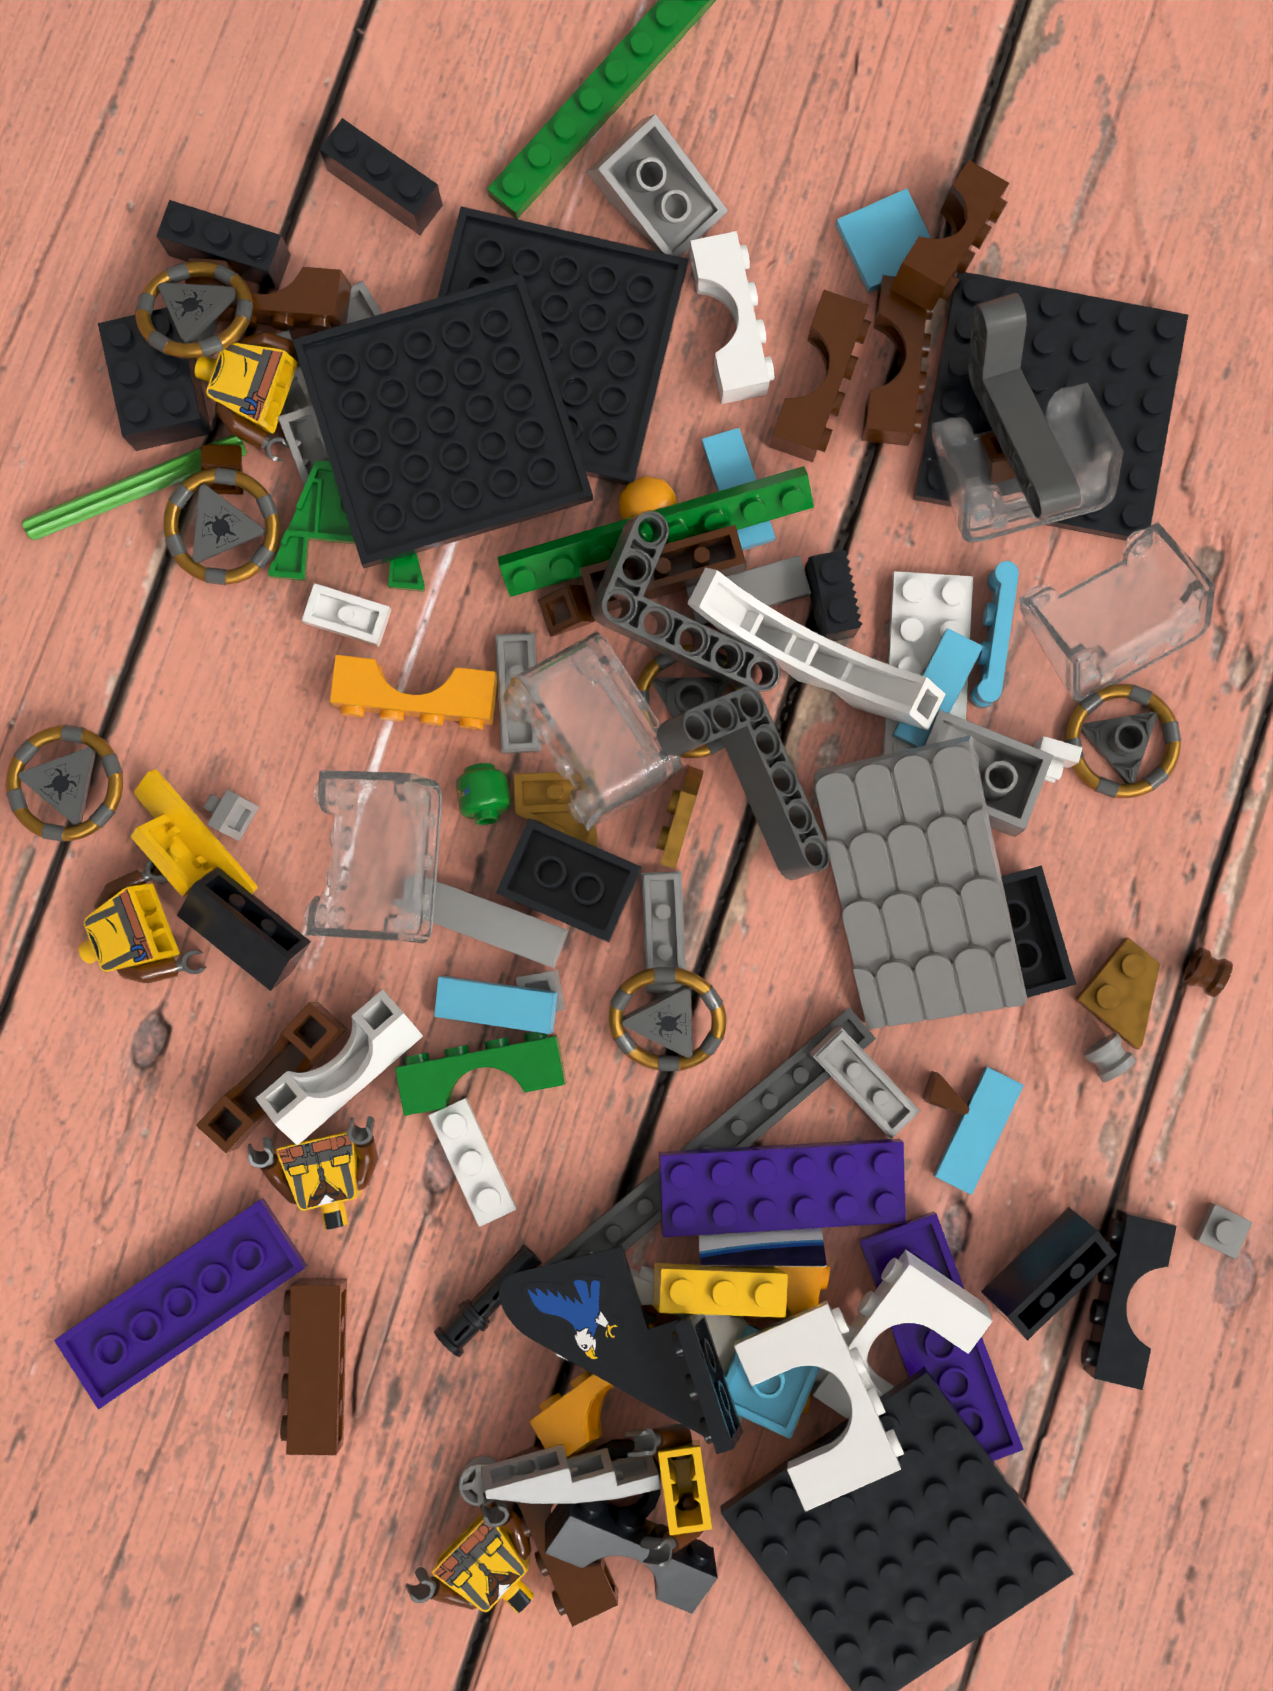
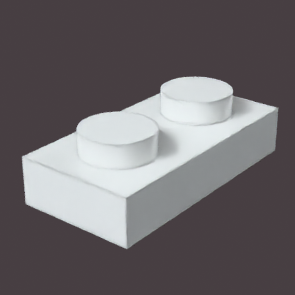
[302,583,392,647]

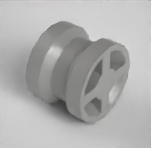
[1083,1032,1136,1082]
[459,1455,497,1507]

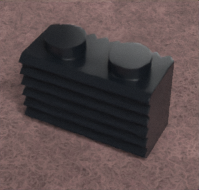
[805,550,863,641]

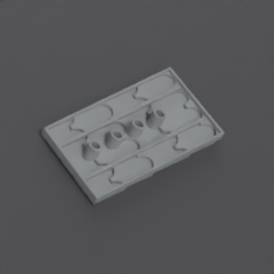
[814,735,1027,1029]

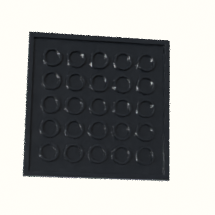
[437,206,688,485]
[913,272,1188,544]
[292,274,593,569]
[720,1366,1074,1691]

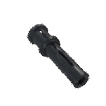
[434,1244,542,1358]

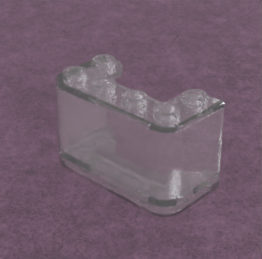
[503,632,682,831]
[304,770,442,943]

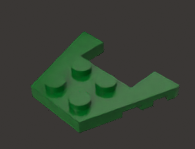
[268,460,425,592]

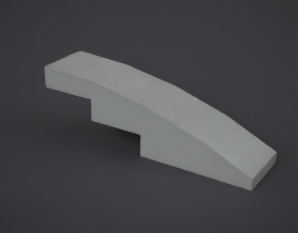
[276,330,330,486]
[399,873,569,968]
[481,1444,662,1504]

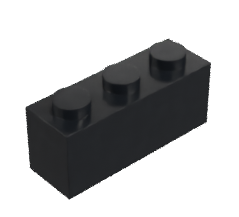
[319,118,443,235]
[156,200,291,291]
[177,866,311,991]
[981,1207,1117,1341]

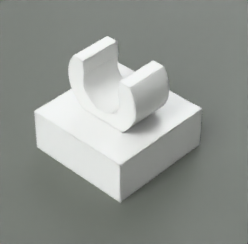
[1033,736,1083,783]

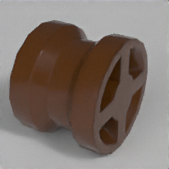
[1182,947,1233,997]

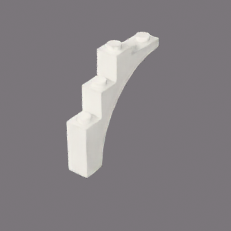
[687,567,946,730]

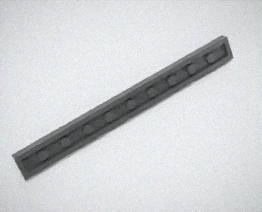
[542,1007,876,1266]

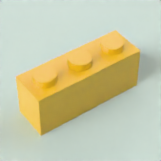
[652,1263,788,1318]

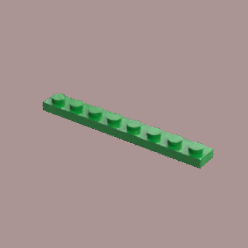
[487,0,716,219]
[497,466,814,597]

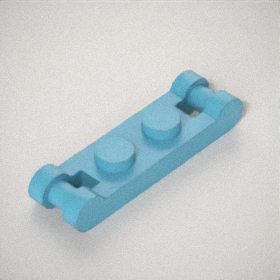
[970,561,1019,708]

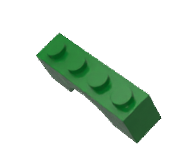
[395,1032,567,1116]

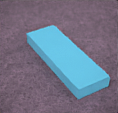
[702,428,776,551]
[892,628,983,748]
[434,975,558,1034]
[933,1066,1024,1195]

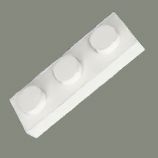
[429,1097,517,1227]

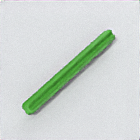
[22,434,247,540]

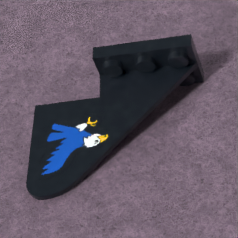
[499,1246,743,1454]

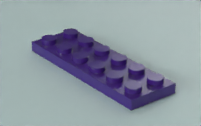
[659,1138,906,1237]
[54,1198,308,1410]
[858,1211,1024,1461]

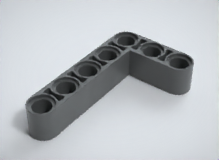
[968,293,1081,519]
[591,511,780,692]
[657,687,830,880]

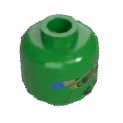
[456,763,510,825]

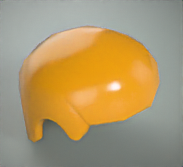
[618,475,679,520]

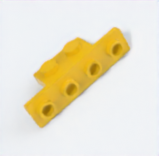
[130,769,258,897]

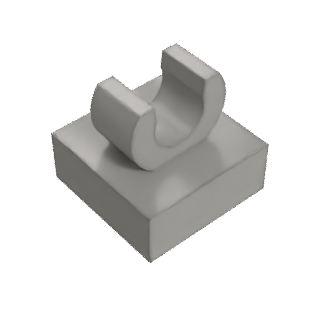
[203,789,259,841]

